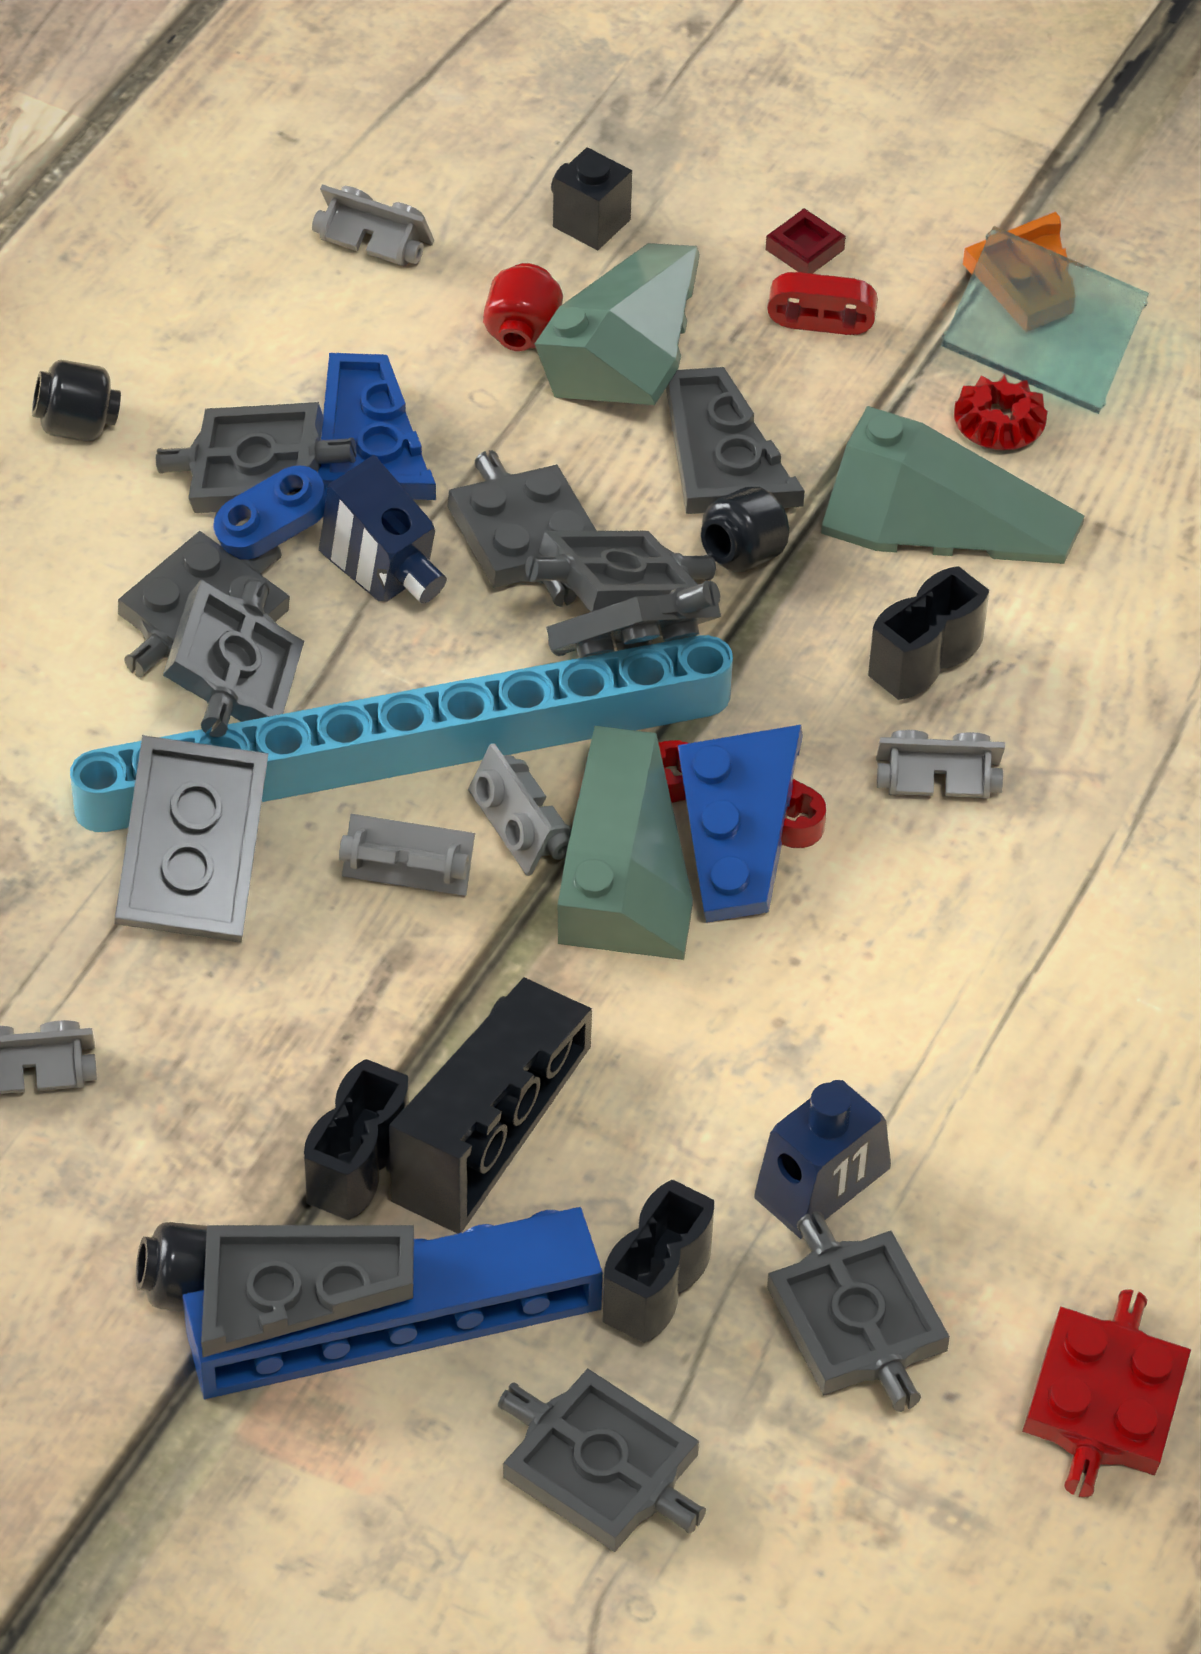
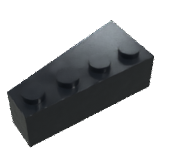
[386,977,592,1234]

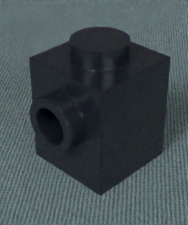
[551,147,632,251]

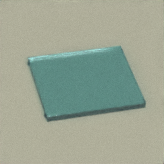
[941,226,1149,414]

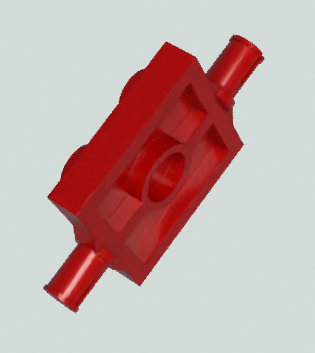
[1022,1289,1191,1497]

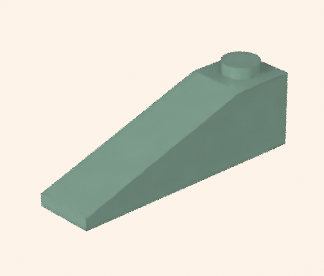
[535,243,700,405]
[821,406,1084,564]
[557,726,693,960]

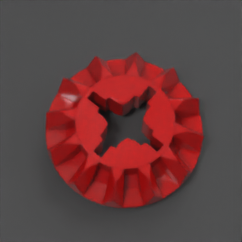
[954,373,1048,450]

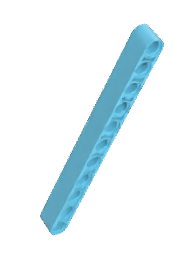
[70,635,733,832]

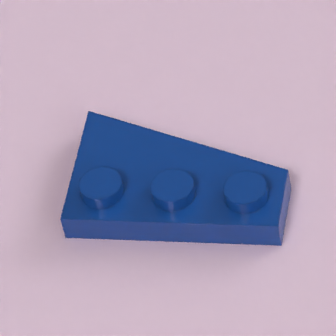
[318,353,436,500]
[678,724,803,923]

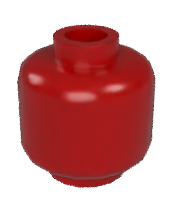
[483,263,563,351]

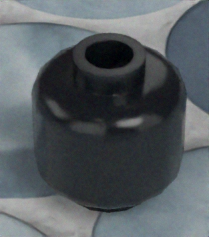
[32,360,121,441]
[701,487,790,572]
[136,1222,207,1311]

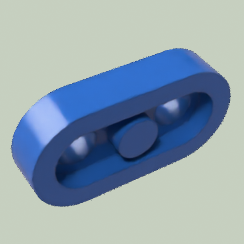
[213,465,327,559]

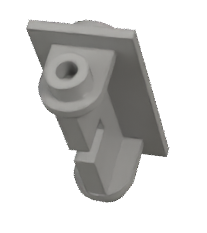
[312,184,435,266]
[876,730,1005,799]
[468,744,572,876]
[339,814,475,896]
[0,1020,97,1094]

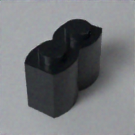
[868,566,989,700]
[304,1059,409,1221]
[602,1180,714,1343]

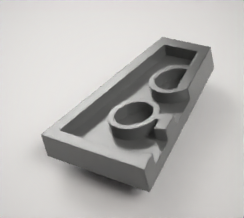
[666,367,805,514]
[201,1225,414,1357]

